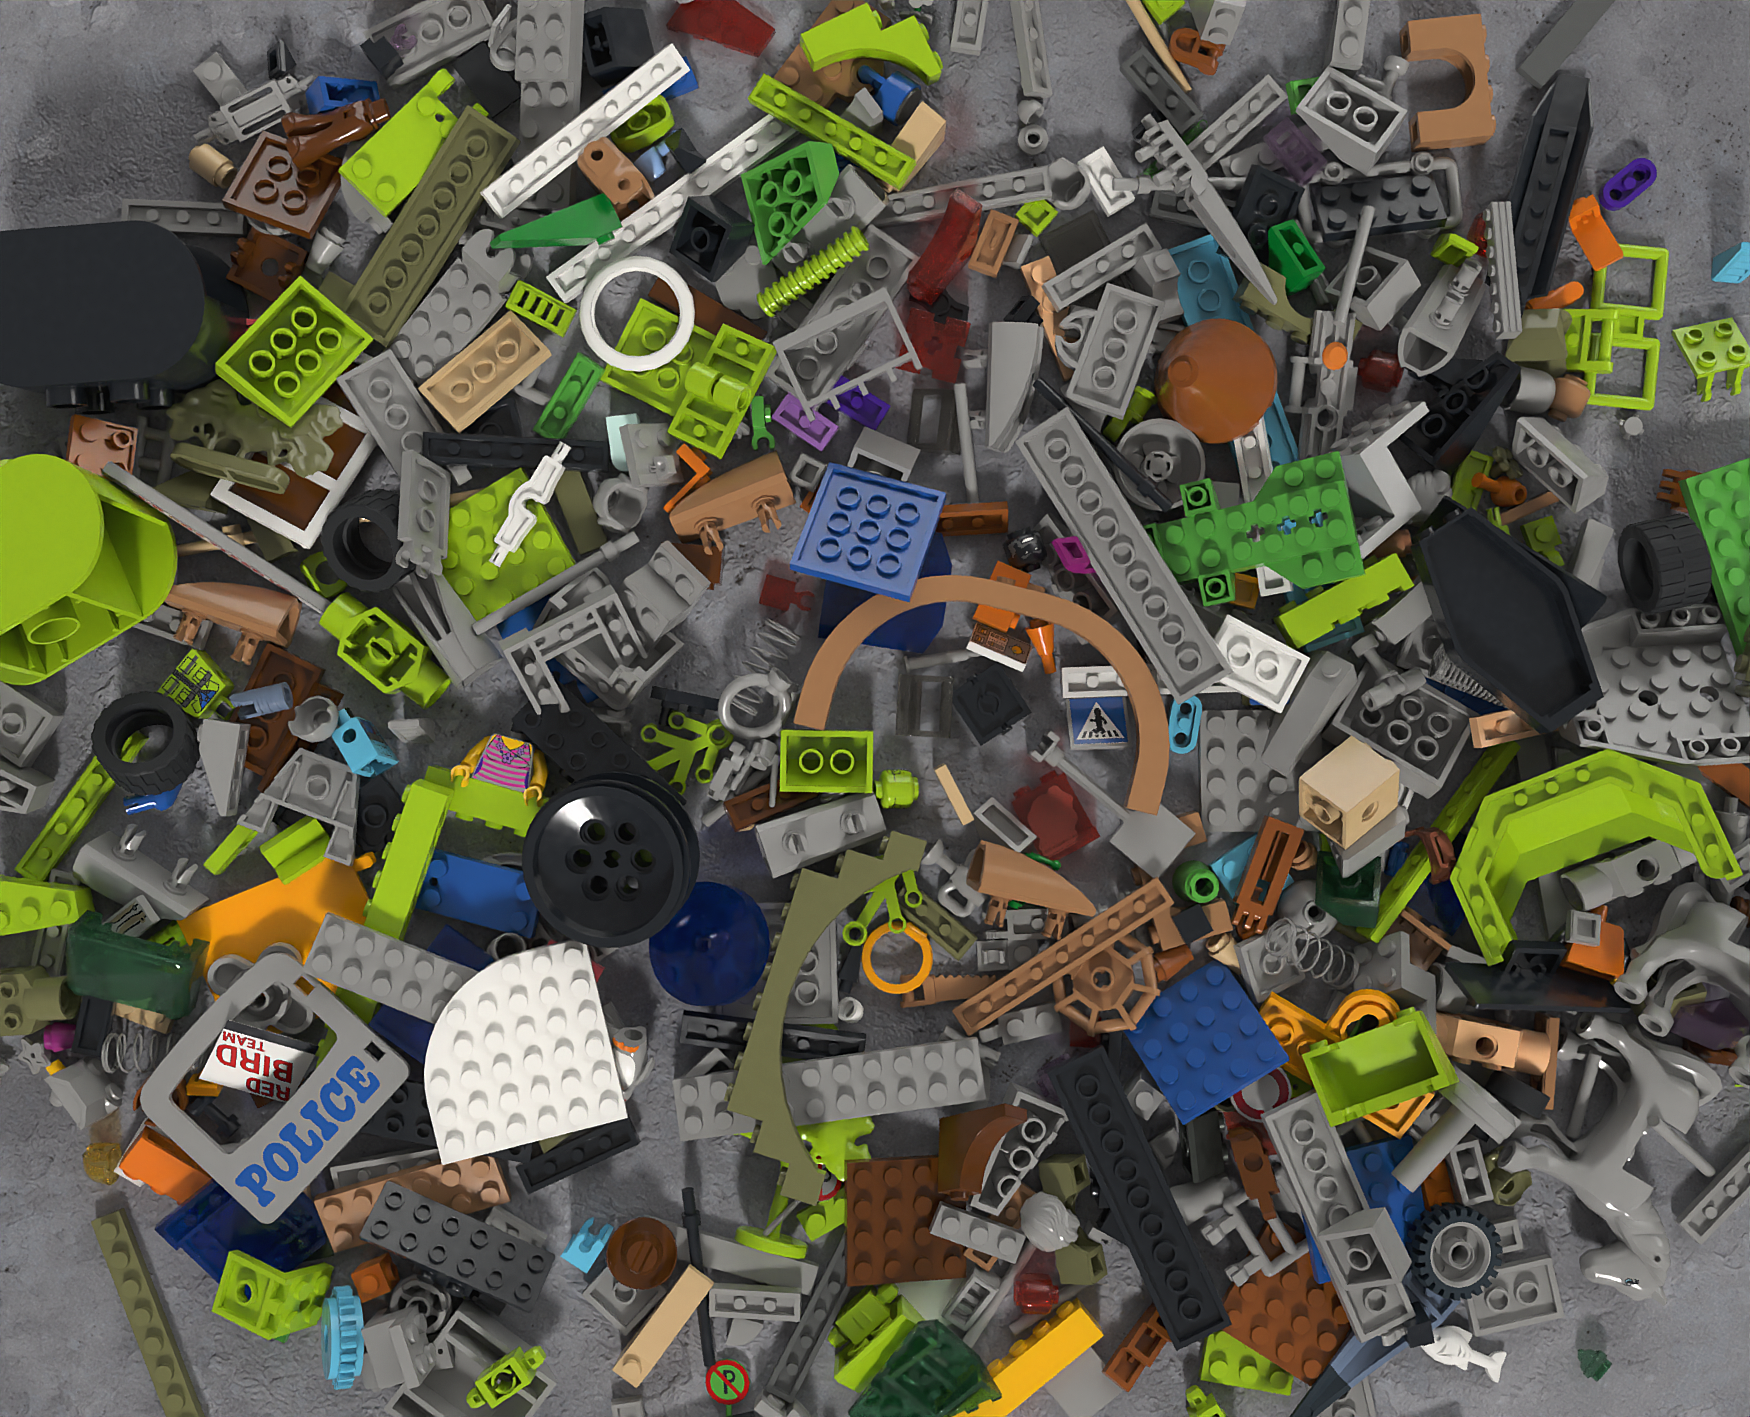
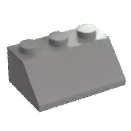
[1511,417,1609,514]

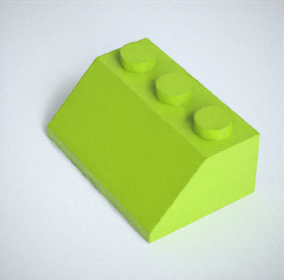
[780,728,873,793]
[834,1294,927,1393]

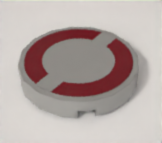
[1230,1067,1292,1123]

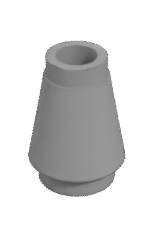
[305,226,346,275]

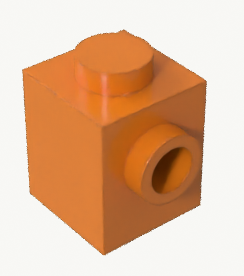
[351,1252,400,1303]

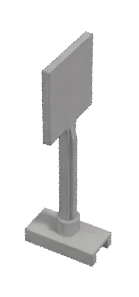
[1026,731,1196,878]

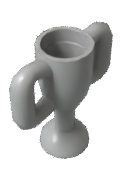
[921,838,989,917]

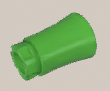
[1172,860,1219,903]

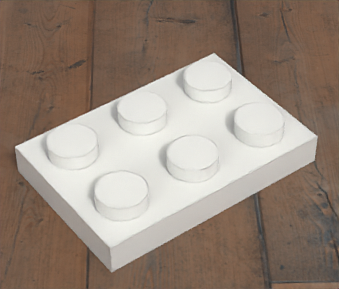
[1213,614,1310,713]

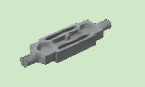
[194,73,317,146]

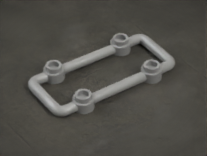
[1296,151,1463,248]

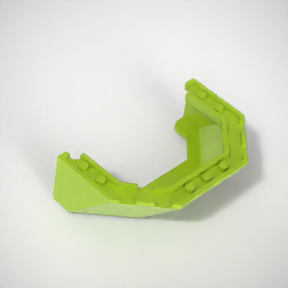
[1450,749,1743,966]

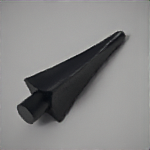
[837,928,867,994]

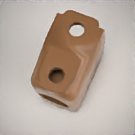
[577,137,655,222]

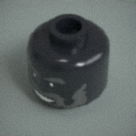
[1003,527,1047,573]

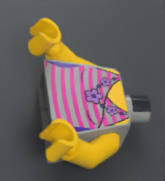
[450,722,549,807]

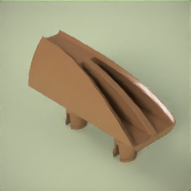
[669,450,797,555]
[164,582,302,665]
[966,840,1096,940]

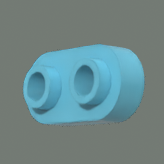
[1168,695,1202,754]

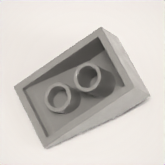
[1296,65,1408,176]

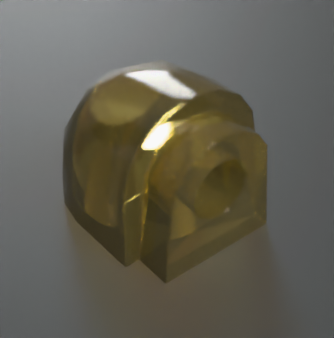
[82,1142,122,1186]

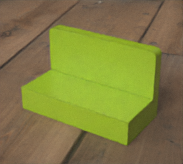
[259,815,331,885]

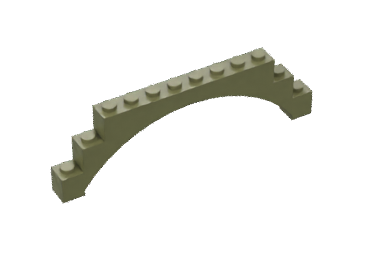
[724,831,927,1206]

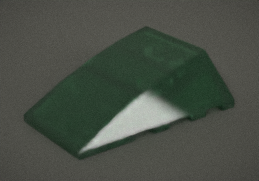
[848,1319,1002,1417]

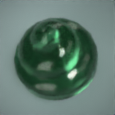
[1578,1349,1612,1382]

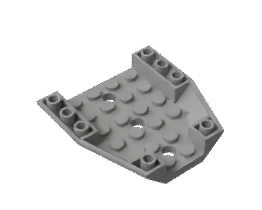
[1558,603,1750,767]

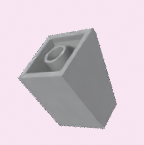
[1188,0,1246,45]

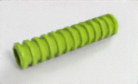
[756,226,869,317]

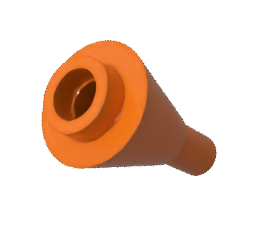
[1025,618,1057,674]

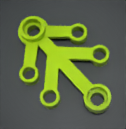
[641,710,734,795]
[842,855,923,946]

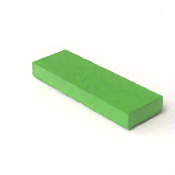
[533,352,606,439]

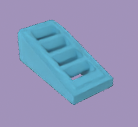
[1711,242,1750,284]

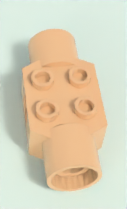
[1435,1010,1551,1076]

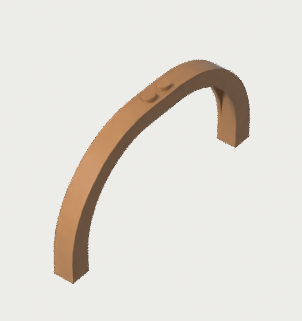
[793,575,1170,816]

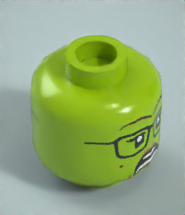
[873,769,919,809]

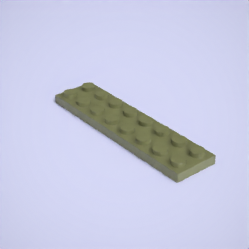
[340,105,521,348]

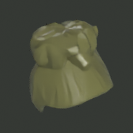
[1483,1146,1532,1206]

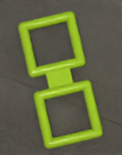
[1583,243,1669,411]

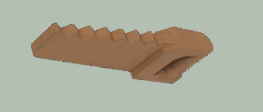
[900,973,996,1008]

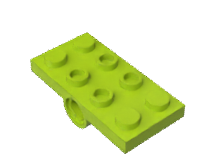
[667,323,777,459]

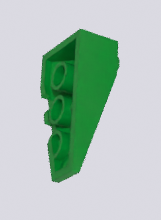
[490,193,623,249]

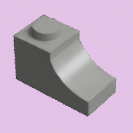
[840,87,883,137]
[1128,248,1184,326]
[1123,1062,1165,1121]

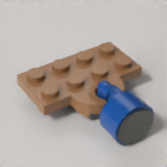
[773,0,922,126]

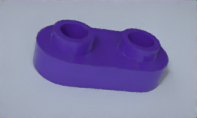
[1598,158,1657,211]

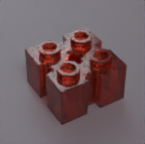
[896,307,971,384]

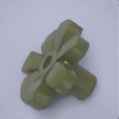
[1489,446,1523,480]

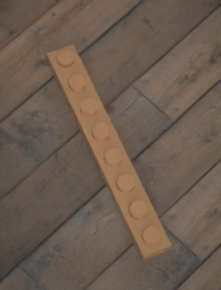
[952,877,1175,1036]

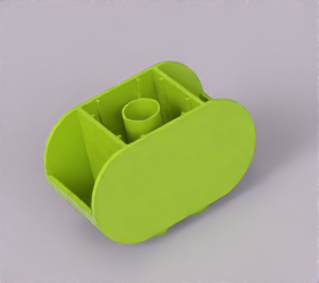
[0,454,178,685]

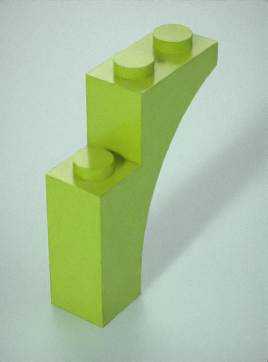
[800,2,943,86]

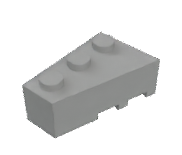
[0,754,56,814]

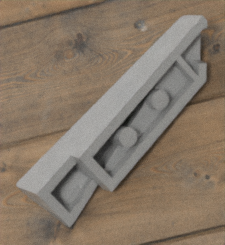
[1567,518,1614,625]

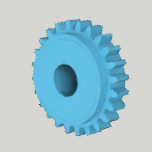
[321,1285,364,1390]

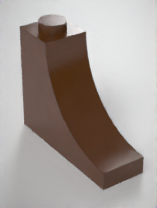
[938,1103,1027,1201]

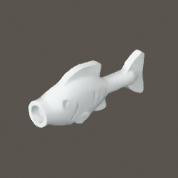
[1421,1325,1507,1383]

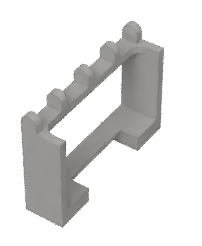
[772,287,923,422]

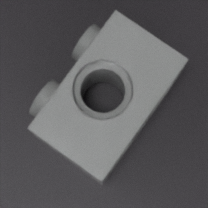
[1444,1132,1494,1207]

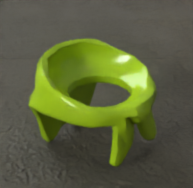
[300,551,348,598]

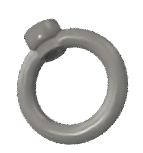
[718,668,792,740]

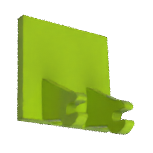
[1672,317,1750,402]

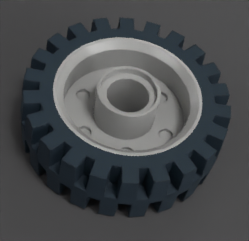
[1405,1202,1503,1301]

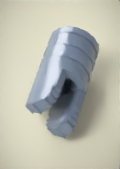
[229,682,293,720]

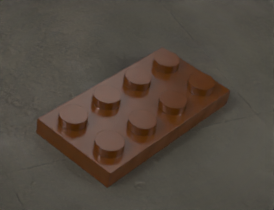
[229,643,326,776]

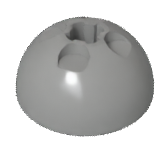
[1113,419,1205,511]

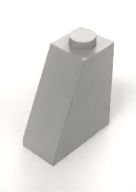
[1325,802,1409,878]

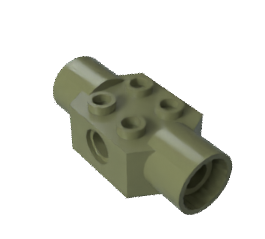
[0,965,81,1037]

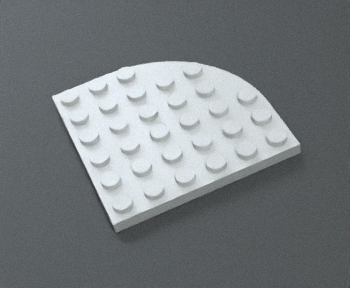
[424,939,628,1165]

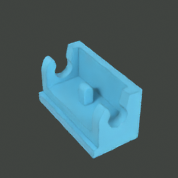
[560,1217,614,1274]

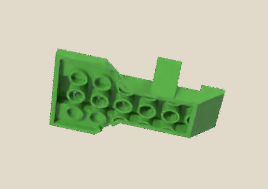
[1143,451,1366,607]

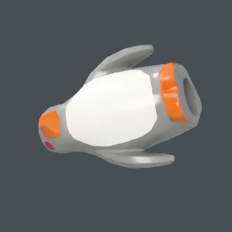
[612,1026,655,1101]

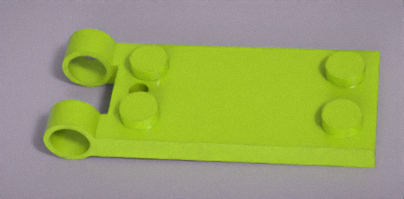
[338,68,489,218]

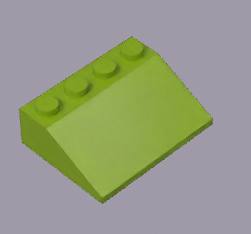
[215,276,374,428]

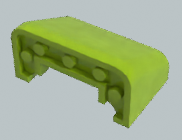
[1302,1007,1460,1127]

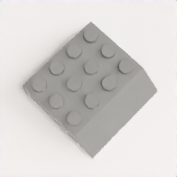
[384,1299,558,1417]

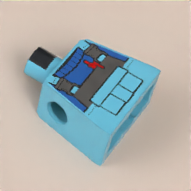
[332,708,399,778]

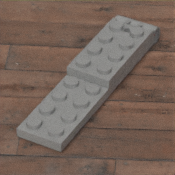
[515,0,585,210]

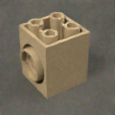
[1299,735,1400,850]

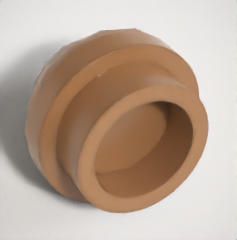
[1291,840,1318,871]

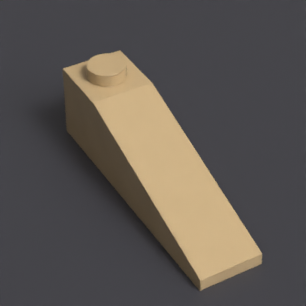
[612,1264,714,1388]

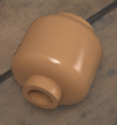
[1548,374,1591,422]

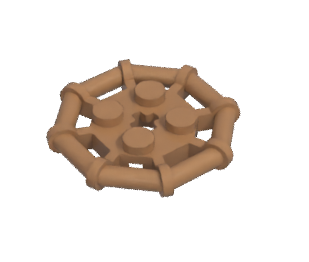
[1052,933,1161,1037]

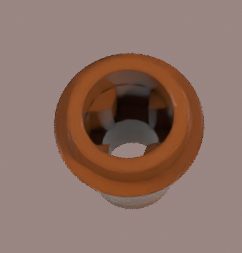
[1152,944,1194,982]

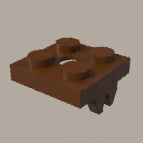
[226,226,309,303]

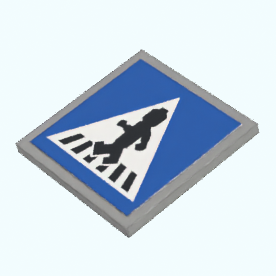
[1065,696,1132,750]

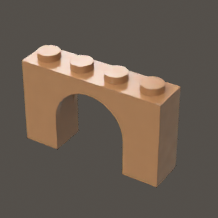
[1399,14,1496,152]
[1126,810,1234,951]

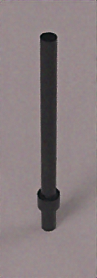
[1033,377,1174,513]
[681,1187,716,1367]

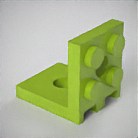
[211,1249,334,1340]

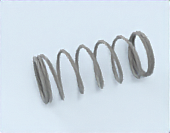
[731,618,800,716]
[1265,918,1359,990]
[101,1033,207,1074]

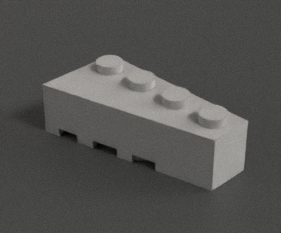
[967,1082,1068,1216]

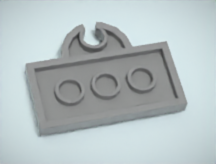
[1055,283,1166,420]

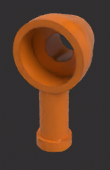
[1471,472,1527,507]

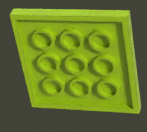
[441,467,576,621]

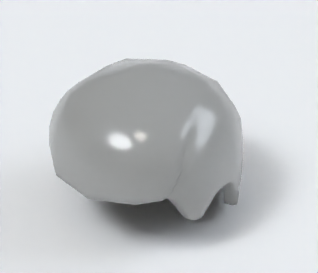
[288,695,339,743]

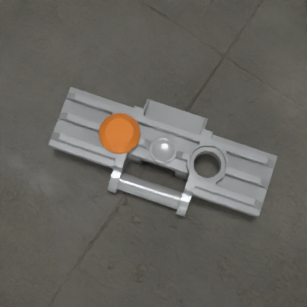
[1285,310,1358,460]

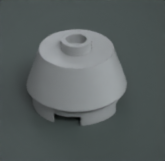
[390,1275,452,1335]

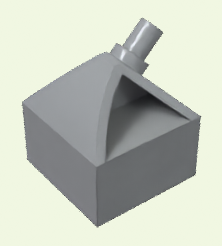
[1324,246,1421,331]

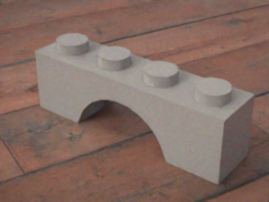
[1323,0,1370,78]

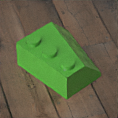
[741,141,839,265]

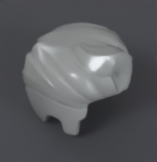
[1404,469,1453,527]

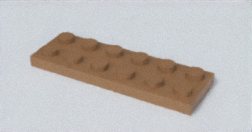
[313,1155,512,1253]

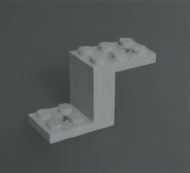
[1329,400,1429,559]

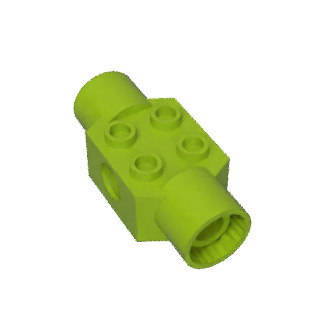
[319,592,452,710]

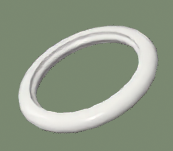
[579,256,695,372]

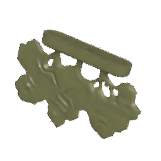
[166,378,343,494]

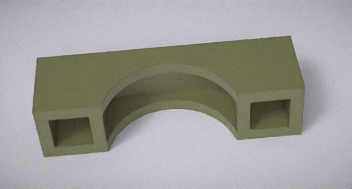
[1232,262,1363,345]
[1038,1154,1108,1285]

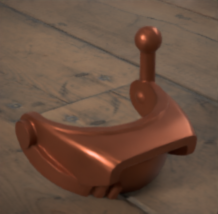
[1398,826,1456,885]

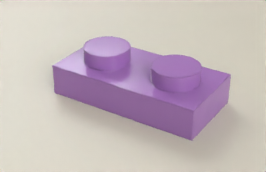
[771,393,839,453]

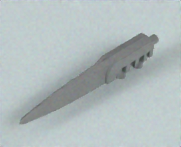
[1135,114,1277,305]

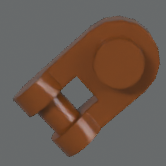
[1168,27,1226,75]

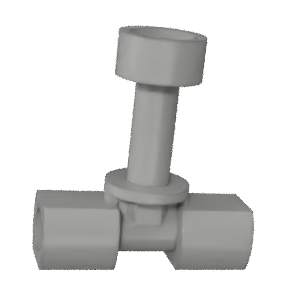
[1351,634,1426,712]

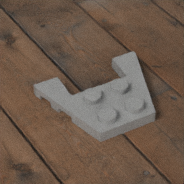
[237,748,360,866]

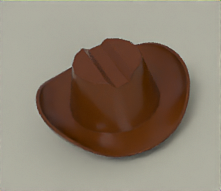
[606,1217,677,1290]

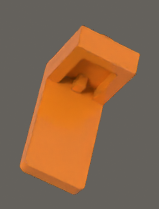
[1567,194,1624,272]
[663,443,713,515]

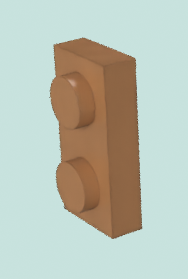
[968,209,1019,279]

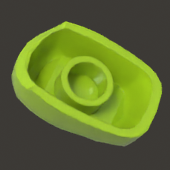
[610,94,675,153]

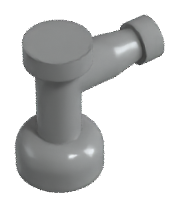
[1357,55,1410,101]

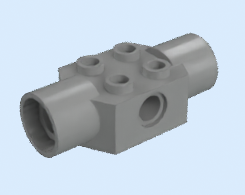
[1560,836,1697,912]

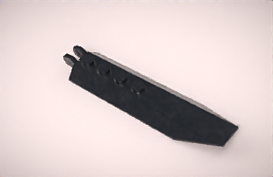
[1484,73,1594,318]

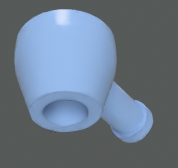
[633,130,676,182]

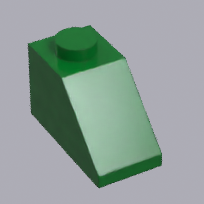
[1268,219,1326,297]

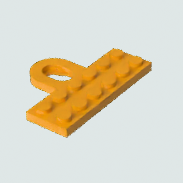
[1258,989,1435,1139]

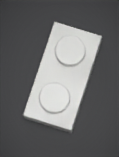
[1077,146,1135,217]

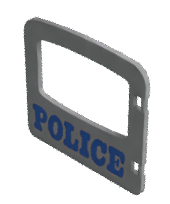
[140,952,410,1224]

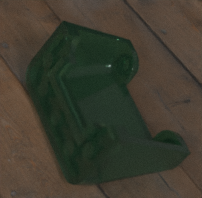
[66,910,210,1020]

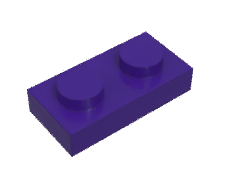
[825,376,891,431]

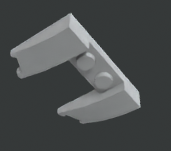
[498,584,648,714]

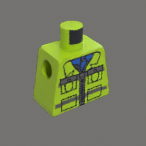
[157,648,236,721]

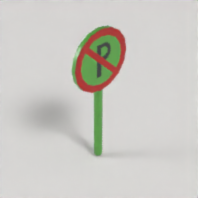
[705,1358,750,1417]

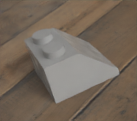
[847,426,921,483]
[1317,1207,1412,1291]

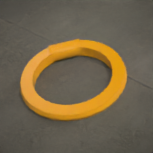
[861,921,933,994]

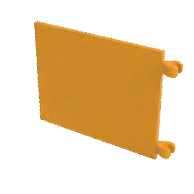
[177,852,377,1034]

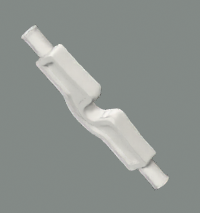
[488,441,571,567]

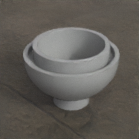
[1278,879,1340,940]

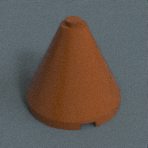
[1154,318,1278,444]

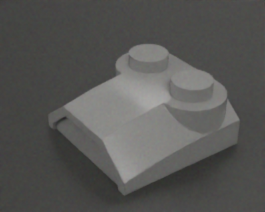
[44,1056,123,1130]

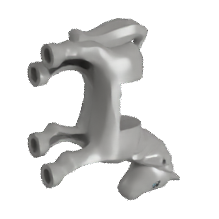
[1614,882,1750,1089]
[1497,1012,1722,1306]

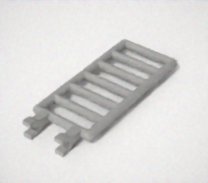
[1199,1117,1393,1287]

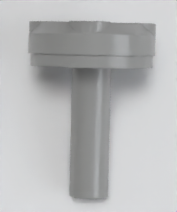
[1391,1061,1522,1193]

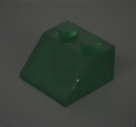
[1315,850,1381,929]

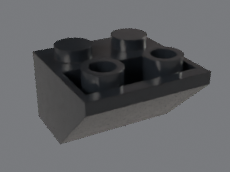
[583,7,655,88]

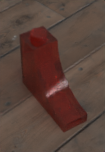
[907,188,983,305]

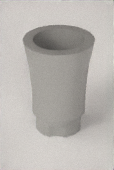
[1169,1172,1235,1226]

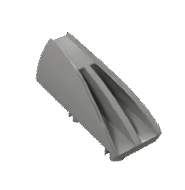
[771,164,889,277]
[1398,258,1486,377]
[963,322,1044,453]
[392,568,503,690]
[755,790,887,878]
[72,824,210,920]

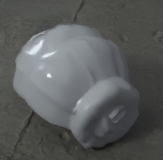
[593,473,649,536]

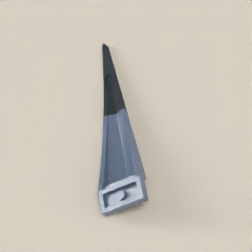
[1289,1265,1461,1417]

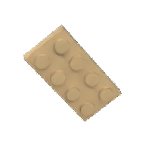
[418,310,552,434]

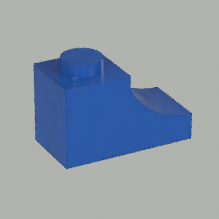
[305,76,380,115]

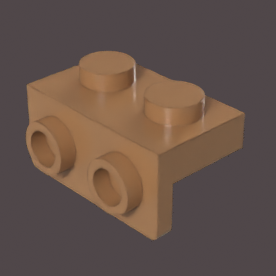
[1383,906,1452,971]

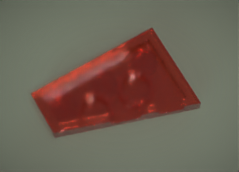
[666,0,776,58]

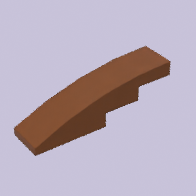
[1101,1302,1172,1392]

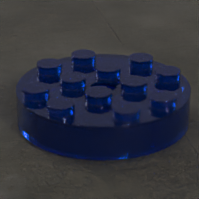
[649,881,770,1006]

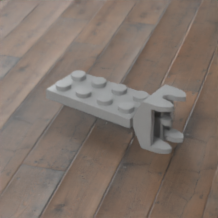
[383,229,533,386]

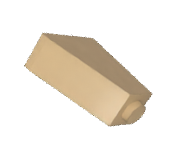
[875,101,946,193]

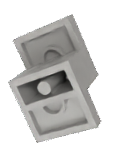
[616,540,711,655]
[1353,931,1437,1034]
[361,1305,437,1390]

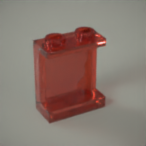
[1009,770,1101,866]

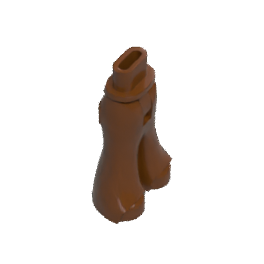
[281,98,391,169]

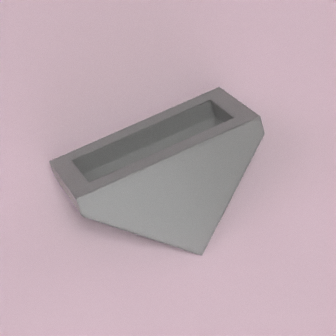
[972,797,1037,853]

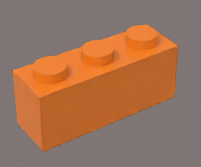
[119,1126,221,1214]

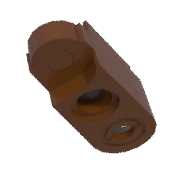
[1228,1126,1280,1221]

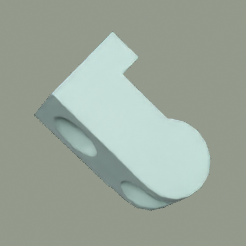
[606,413,640,475]

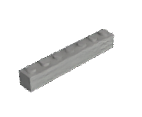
[1483,201,1522,339]

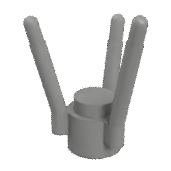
[730,739,780,807]

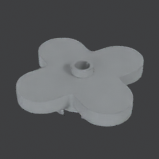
[207,942,316,1034]

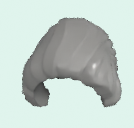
[1020,1192,1080,1252]

